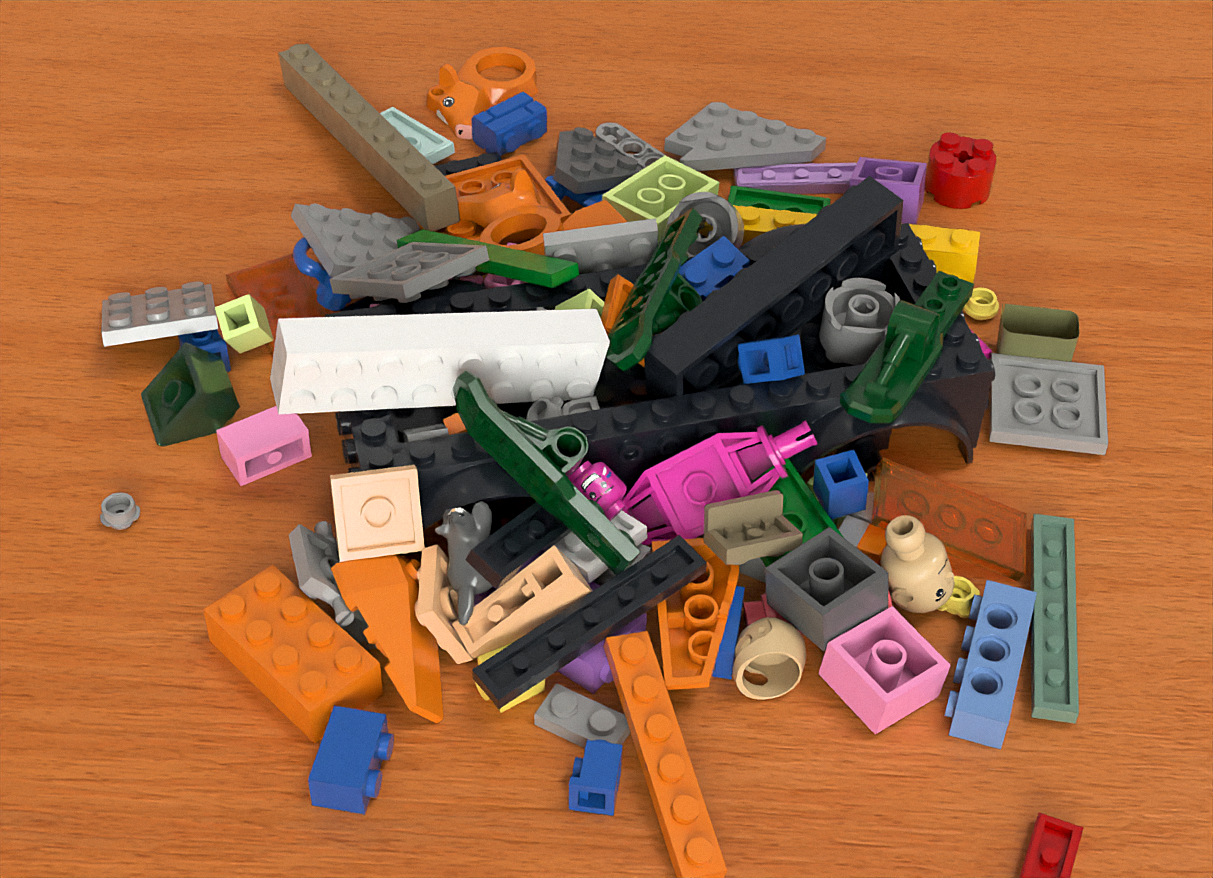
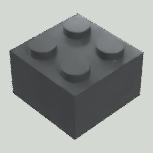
[765,527,888,651]

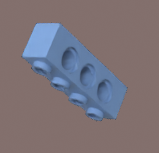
[944,580,1037,749]

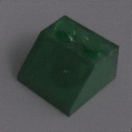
[141,342,240,447]

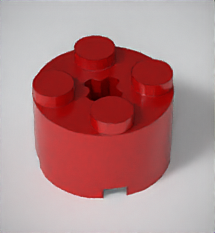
[924,132,997,209]

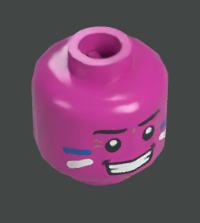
[569,461,627,521]

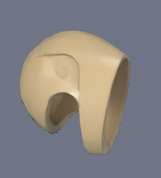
[732,617,807,700]

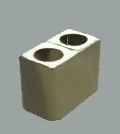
[997,304,1080,362]

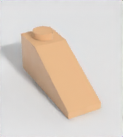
[452,545,592,658]

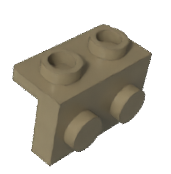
[703,490,803,565]

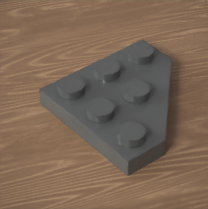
[553,127,644,194]

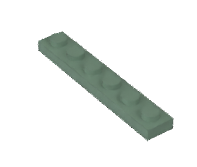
[1031,514,1079,723]

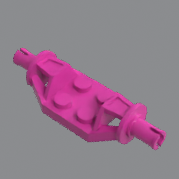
[621,420,818,546]

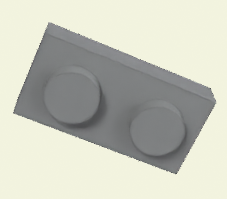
[534,683,630,748]

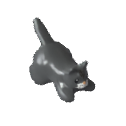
[435,501,506,625]

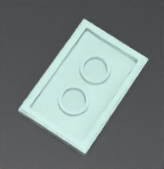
[380,107,455,164]

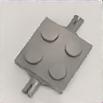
[289,521,365,626]

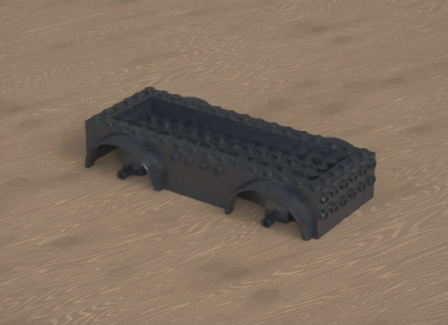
[325,223,995,556]

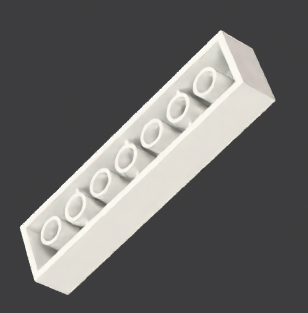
[270,309,610,414]

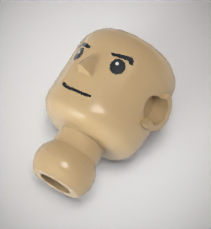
[880,515,955,613]

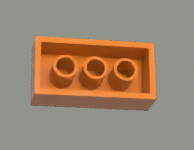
[203,564,383,744]

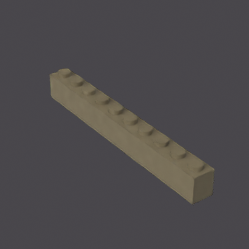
[278,43,460,232]

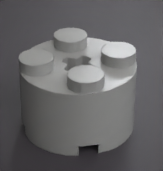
[667,192,744,257]
[819,278,900,365]

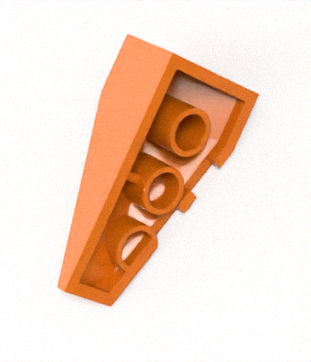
[652,538,739,690]
[331,554,444,724]

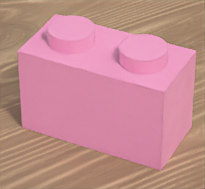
[216,406,312,486]

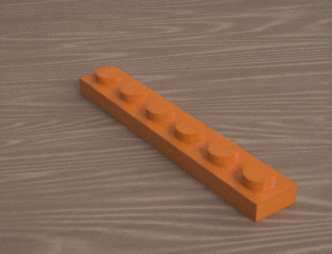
[603,631,727,878]

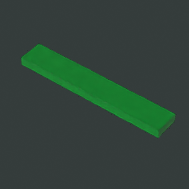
[397,229,579,288]

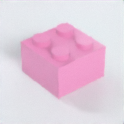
[818,606,951,734]

